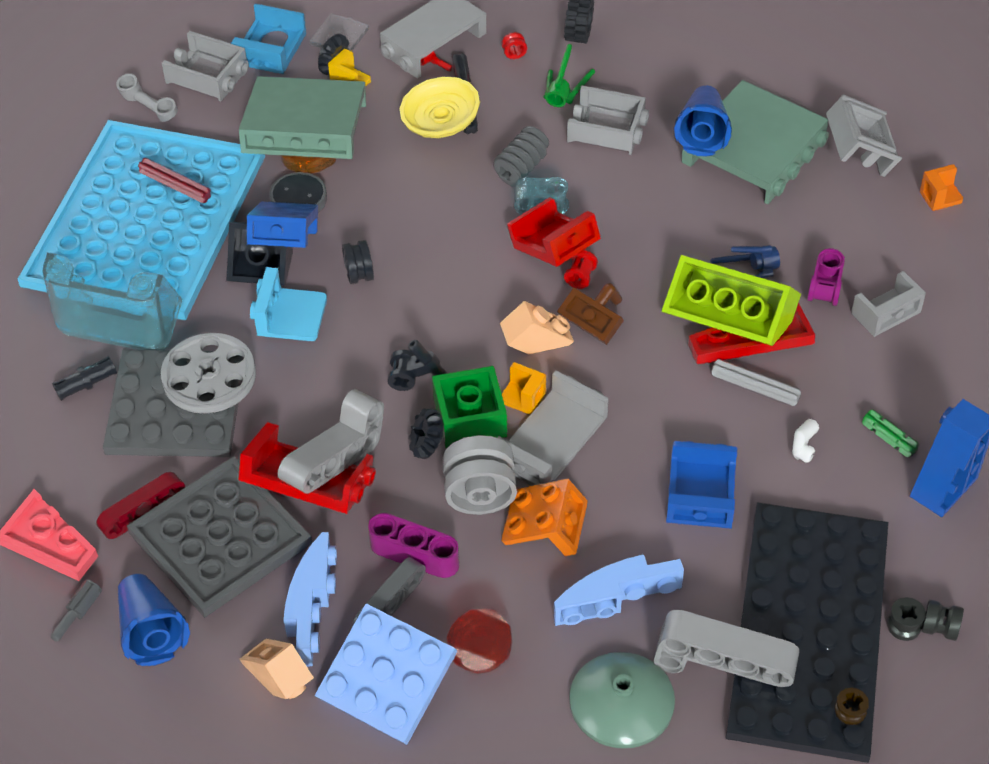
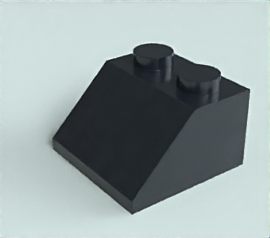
[226,222,293,285]

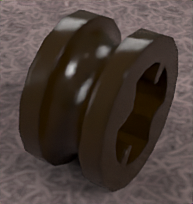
[835,688,869,725]

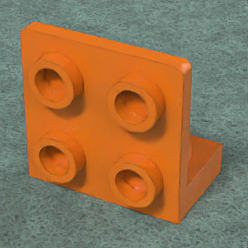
[501,479,588,556]

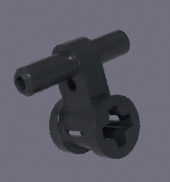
[387,340,448,391]

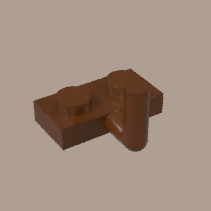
[557,283,624,345]

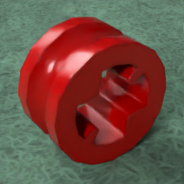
[501,32,527,59]

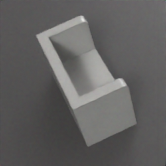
[851,271,926,337]

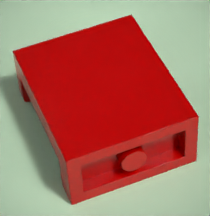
[507,197,601,267]

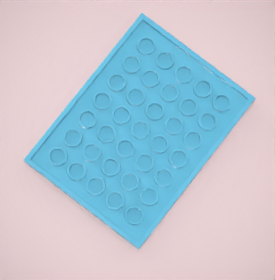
[18,120,265,320]

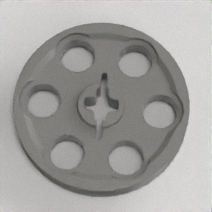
[161,333,256,413]

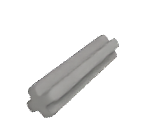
[712,359,801,406]

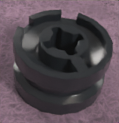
[342,240,374,284]

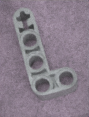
[278,389,384,494]
[654,610,799,687]

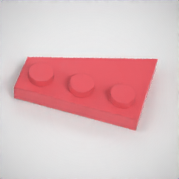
[0,489,98,581]

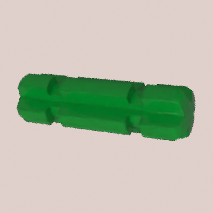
[862,409,919,458]

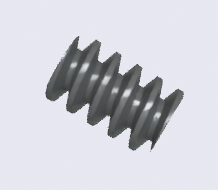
[493,126,549,187]

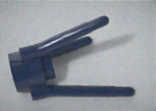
[710,245,780,278]

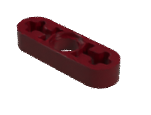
[96,472,185,539]

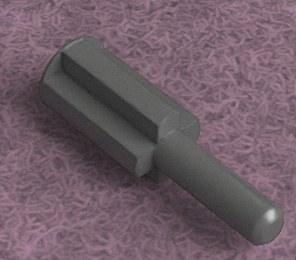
[51,579,102,642]

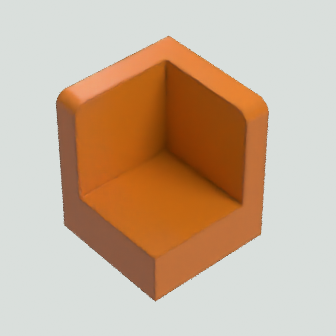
[920,164,963,211]

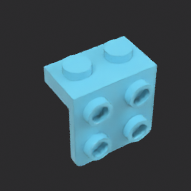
[250,267,327,341]

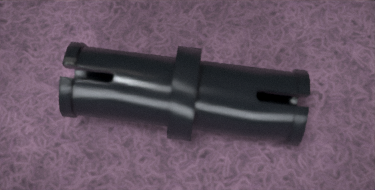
[52,356,117,401]

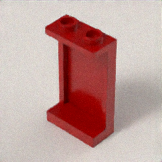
[238,422,376,514]

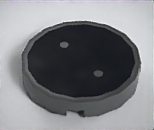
[270,172,327,213]

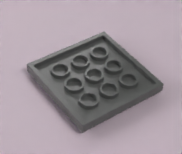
[103,350,244,457]
[127,456,312,618]

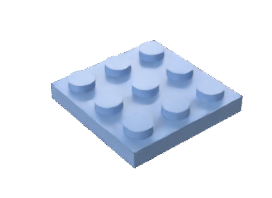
[315,604,457,745]

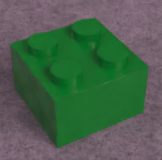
[432,366,507,448]

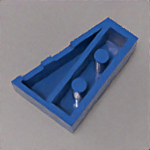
[909,399,989,517]

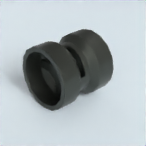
[922,599,964,641]

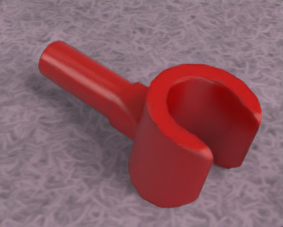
[420,51,453,72]

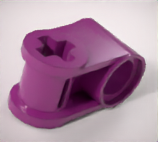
[807,248,845,306]

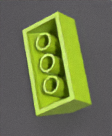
[661,255,801,346]

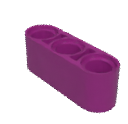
[368,513,459,578]

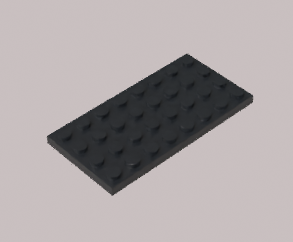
[726,502,889,763]

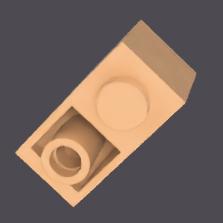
[500,301,574,354]

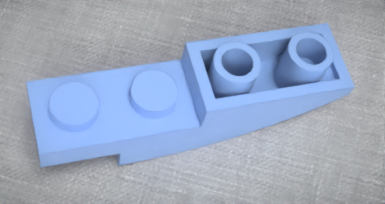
[284,532,337,666]
[554,554,684,626]

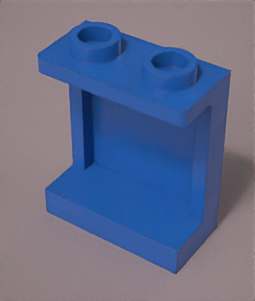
[247,201,318,248]
[666,441,738,529]

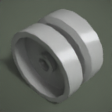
[442,435,517,515]

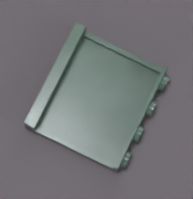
[239,76,366,159]
[682,80,829,204]

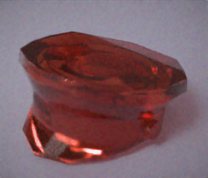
[446,609,513,674]

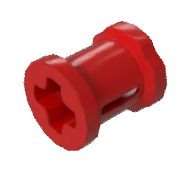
[564,250,598,289]

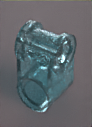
[514,177,569,215]

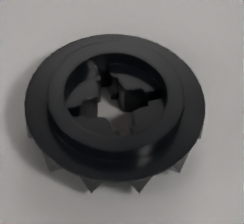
[318,33,349,75]
[408,408,443,459]

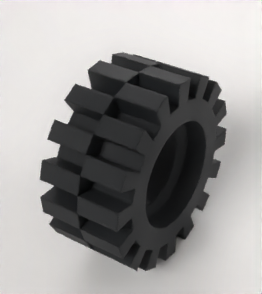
[564,0,594,44]

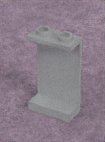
[380,0,486,79]
[497,371,608,486]

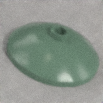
[570,652,675,748]

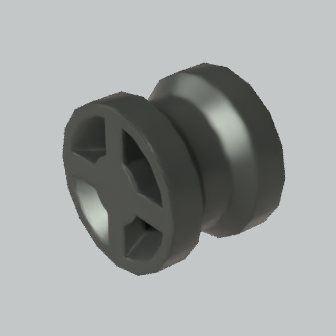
[887,597,926,641]

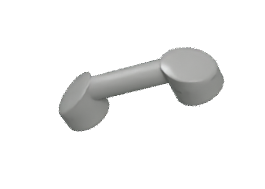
[116,74,178,122]

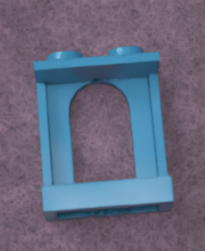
[231,4,306,74]

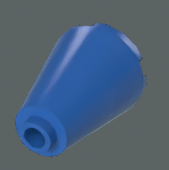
[674,85,732,156]
[118,574,190,666]

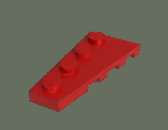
[688,302,815,364]

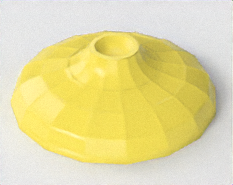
[399,77,480,138]

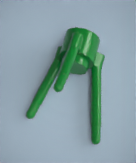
[543,44,595,107]

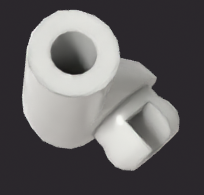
[792,419,819,463]

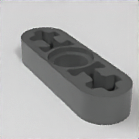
[352,557,426,627]

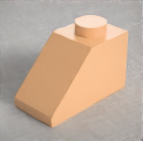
[240,638,314,699]

